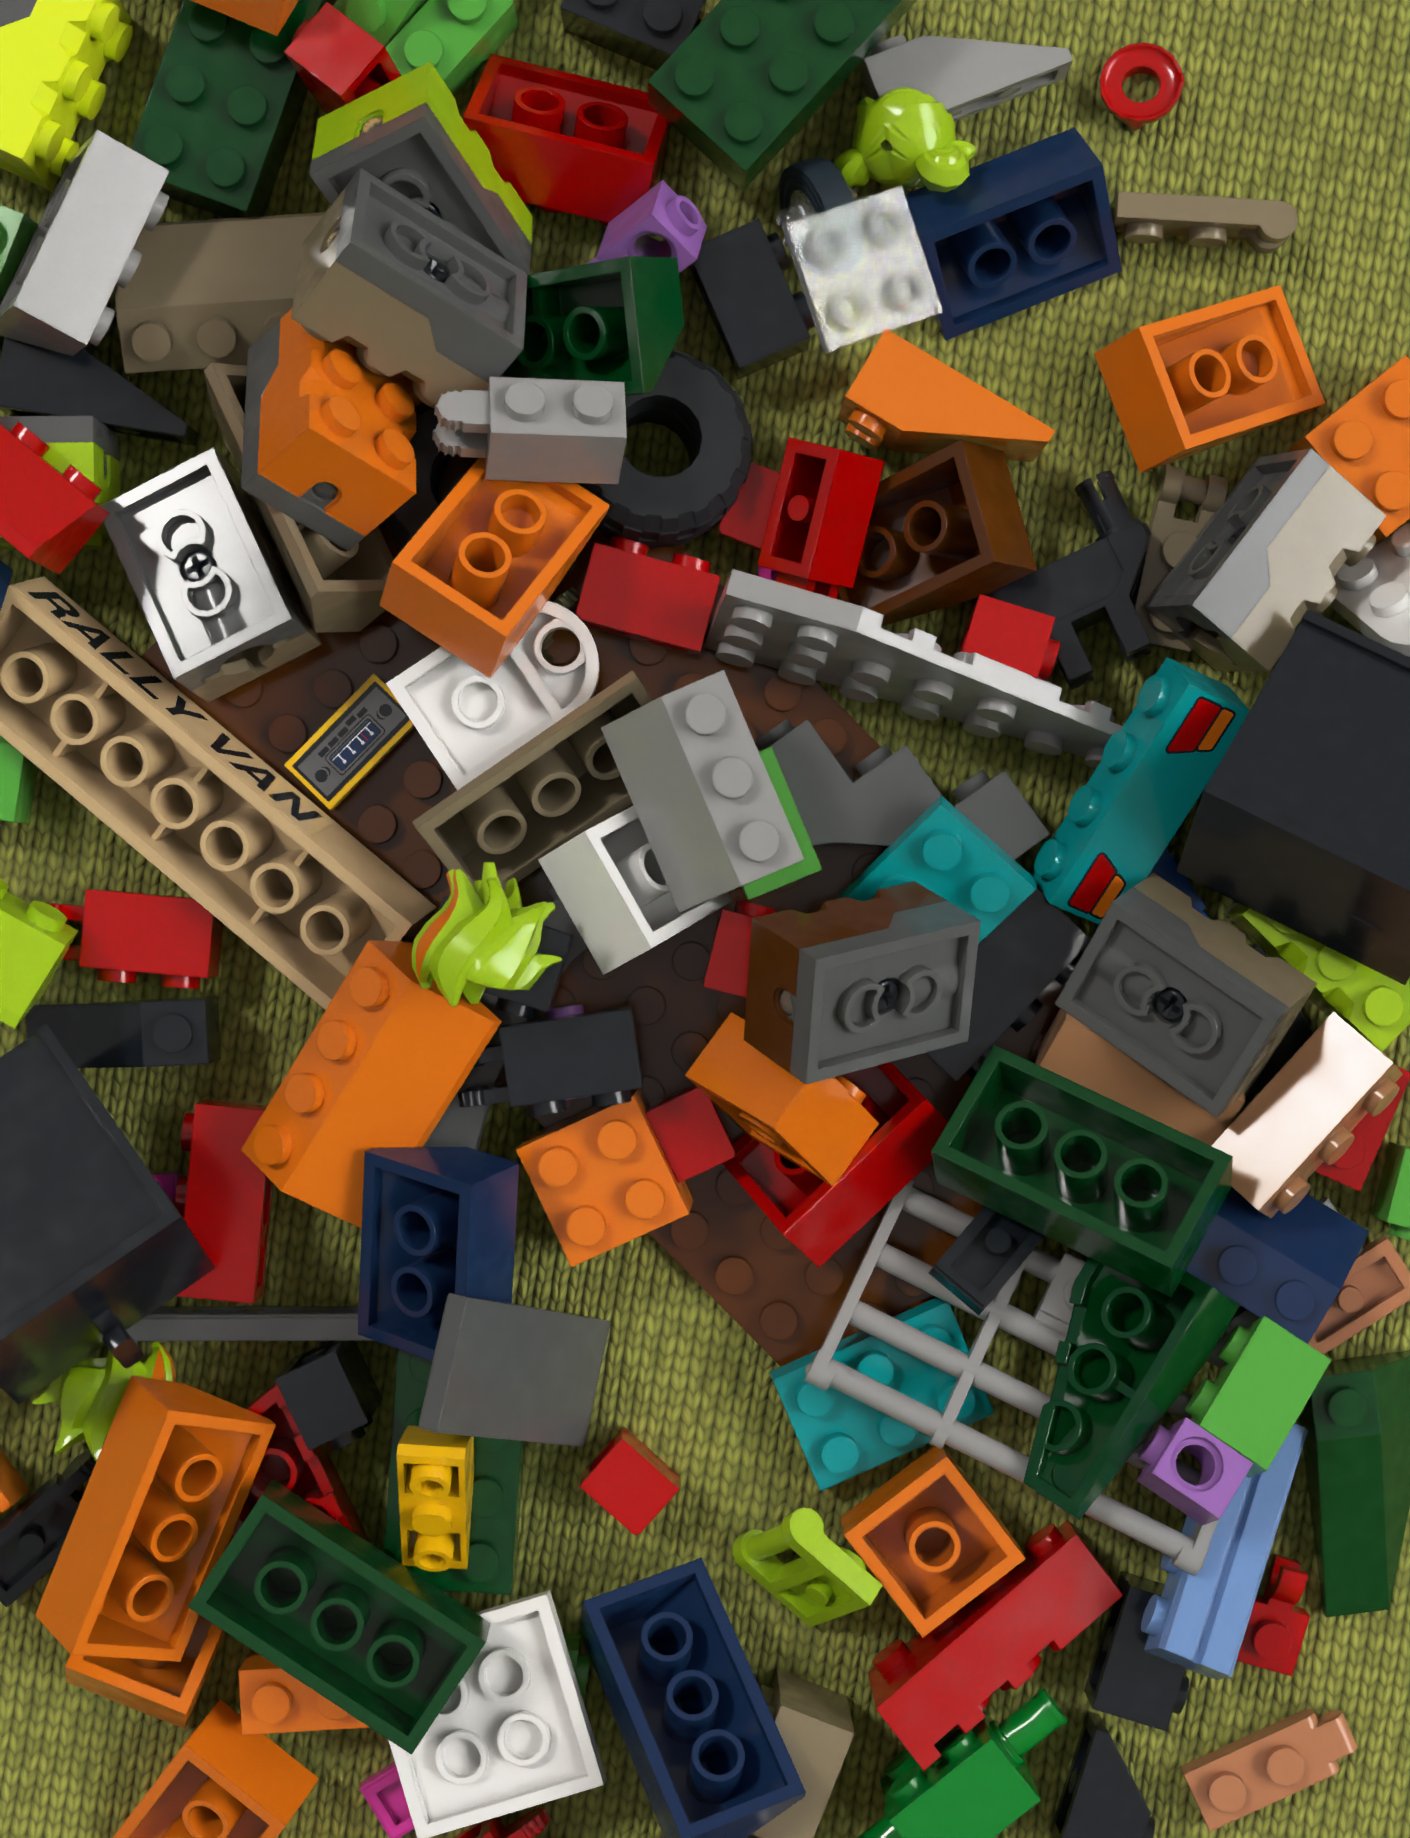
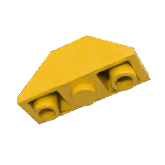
[396,1425,474,1572]

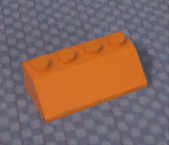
[241,940,502,1229]
[35,1376,276,1662]

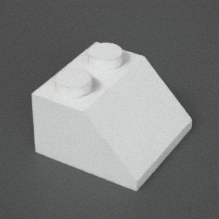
[538,805,733,975]

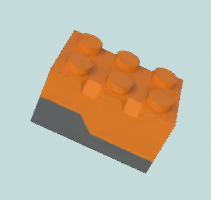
[241,308,416,551]

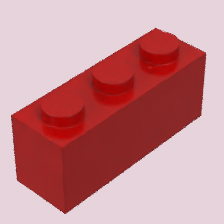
[175,1099,274,1304]

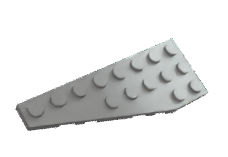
[703,569,1123,769]

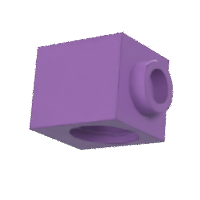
[597,180,707,273]
[1136,1417,1253,1525]

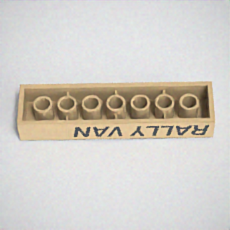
[0,576,437,1010]

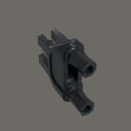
[985,471,1152,690]

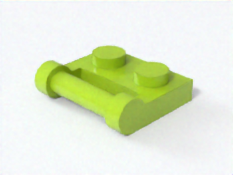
[733,1507,883,1628]

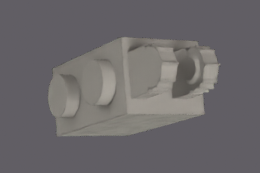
[432,377,627,484]

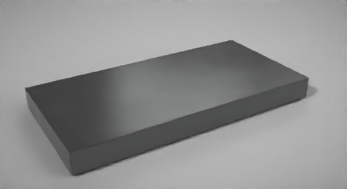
[418,1293,611,1447]

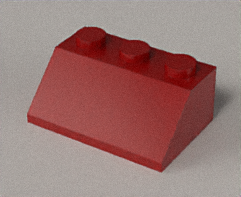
[462,54,671,226]
[0,421,110,575]
[722,1062,948,1268]

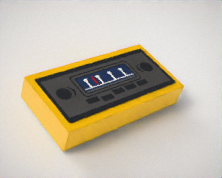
[284,673,415,811]

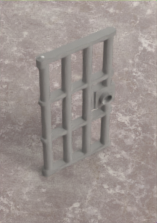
[804,1180,1225,1576]

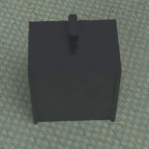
[1176,609,1410,985]
[0,1024,215,1405]

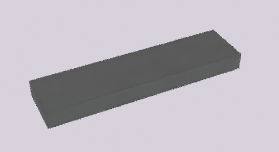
[126,1306,375,1341]

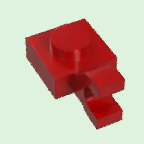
[1237,1553,1310,1676]

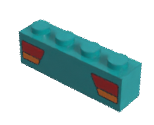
[1031,657,1250,925]

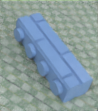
[1141,1424,1308,1679]

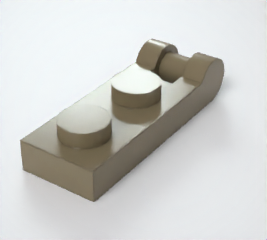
[1110,191,1298,254]
[1132,465,1228,653]

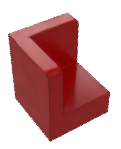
[718,462,780,551]
[645,1085,735,1183]
[579,1426,680,1535]

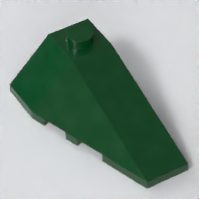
[503,256,684,397]

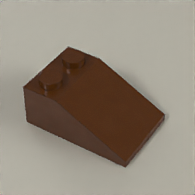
[837,440,1037,627]

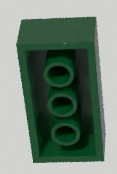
[131,0,337,218]
[648,0,917,191]
[931,1045,1233,1297]
[384,1349,525,1595]
[188,1479,491,1755]

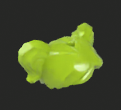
[834,87,976,193]

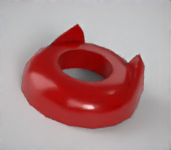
[1099,42,1185,131]

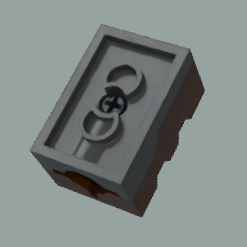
[744,881,981,1084]

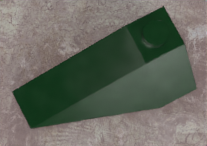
[1023,1257,1240,1519]
[1299,1350,1410,1617]

